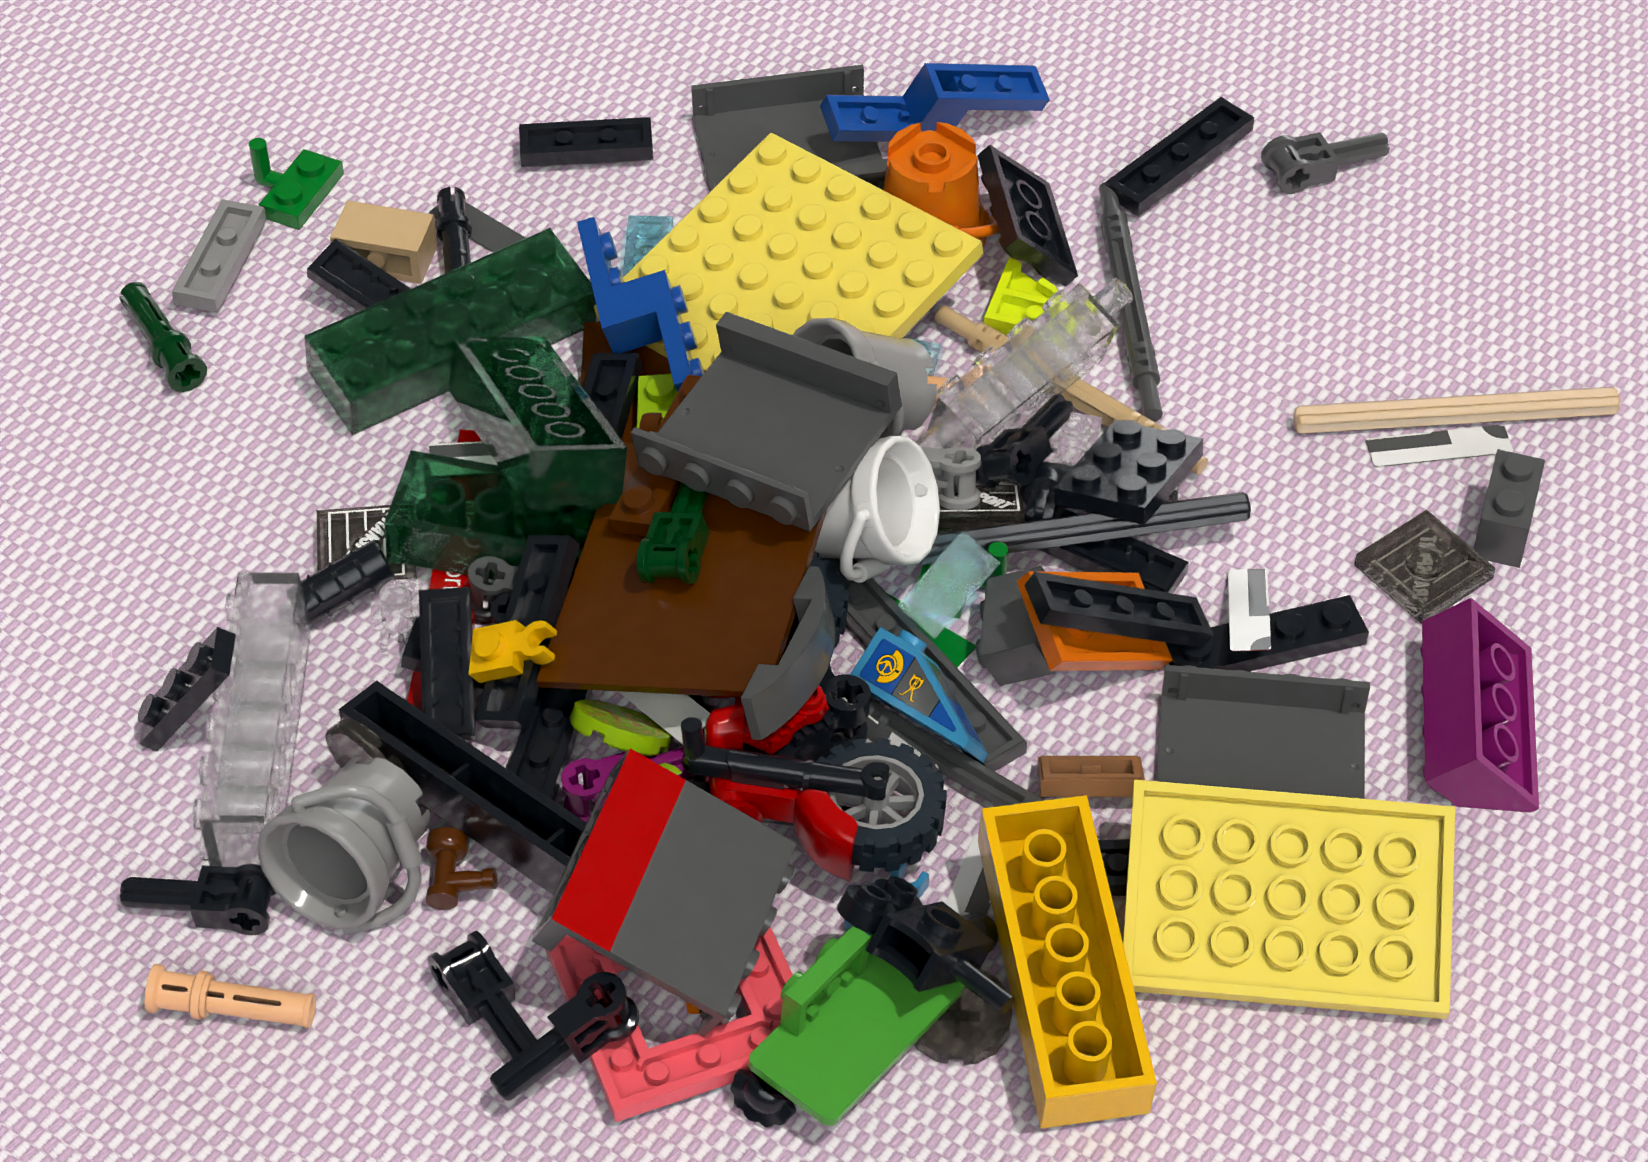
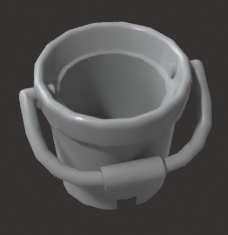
[793,318,937,439]
[257,756,430,935]

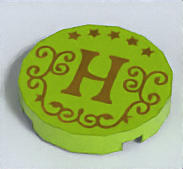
[569,700,672,756]

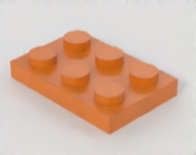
[1017,571,1173,671]

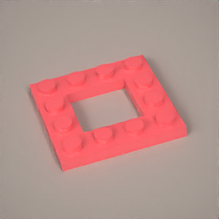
[544,926,793,1122]

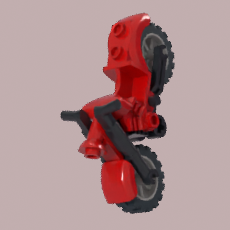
[681,551,947,882]

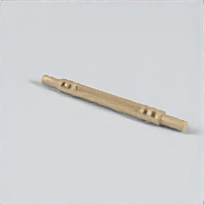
[935,305,1208,475]

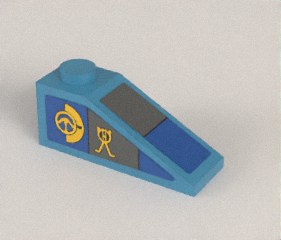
[850,627,988,763]

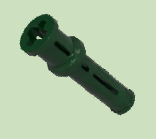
[119,282,207,392]

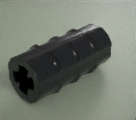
[287,540,396,627]

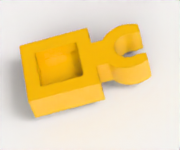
[468,620,557,683]

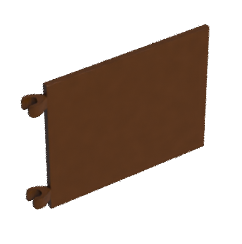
[536,413,827,697]

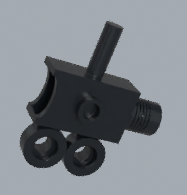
[837,876,1015,1015]

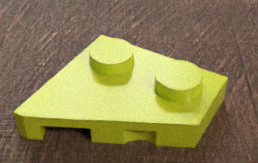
[984,258,1086,351]

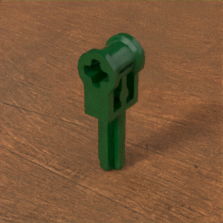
[637,482,710,584]

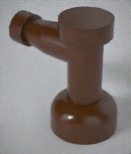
[426,827,498,910]

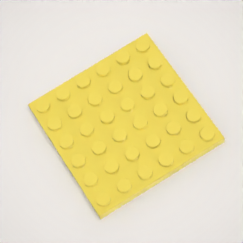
[594,133,984,373]

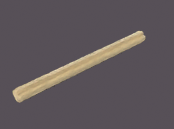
[1293,387,1620,434]

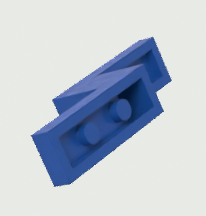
[820,63,1050,142]
[577,217,704,392]

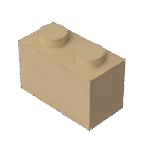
[330,200,438,284]

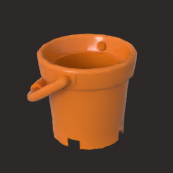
[883,122,999,247]

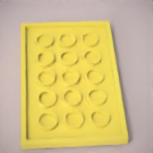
[1123,779,1455,1019]

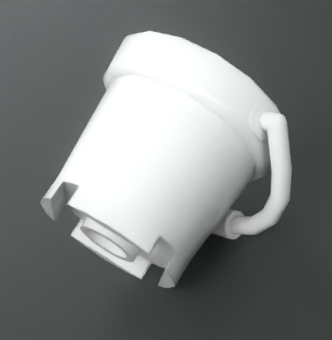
[815,436,940,583]

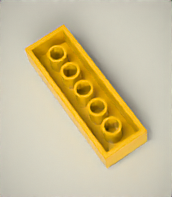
[977,795,1157,1129]

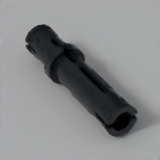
[436,187,476,305]

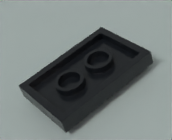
[977,145,1078,287]
[1054,420,1203,525]

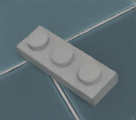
[172,199,266,313]

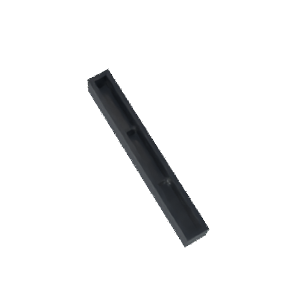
[338,680,586,895]

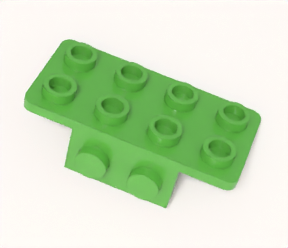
[748,926,964,1126]

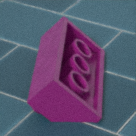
[1420,598,1539,813]

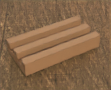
[1037,755,1145,797]

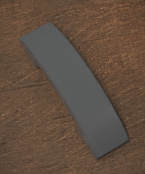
[741,566,836,740]

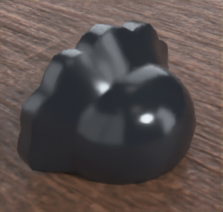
[730,1069,796,1127]

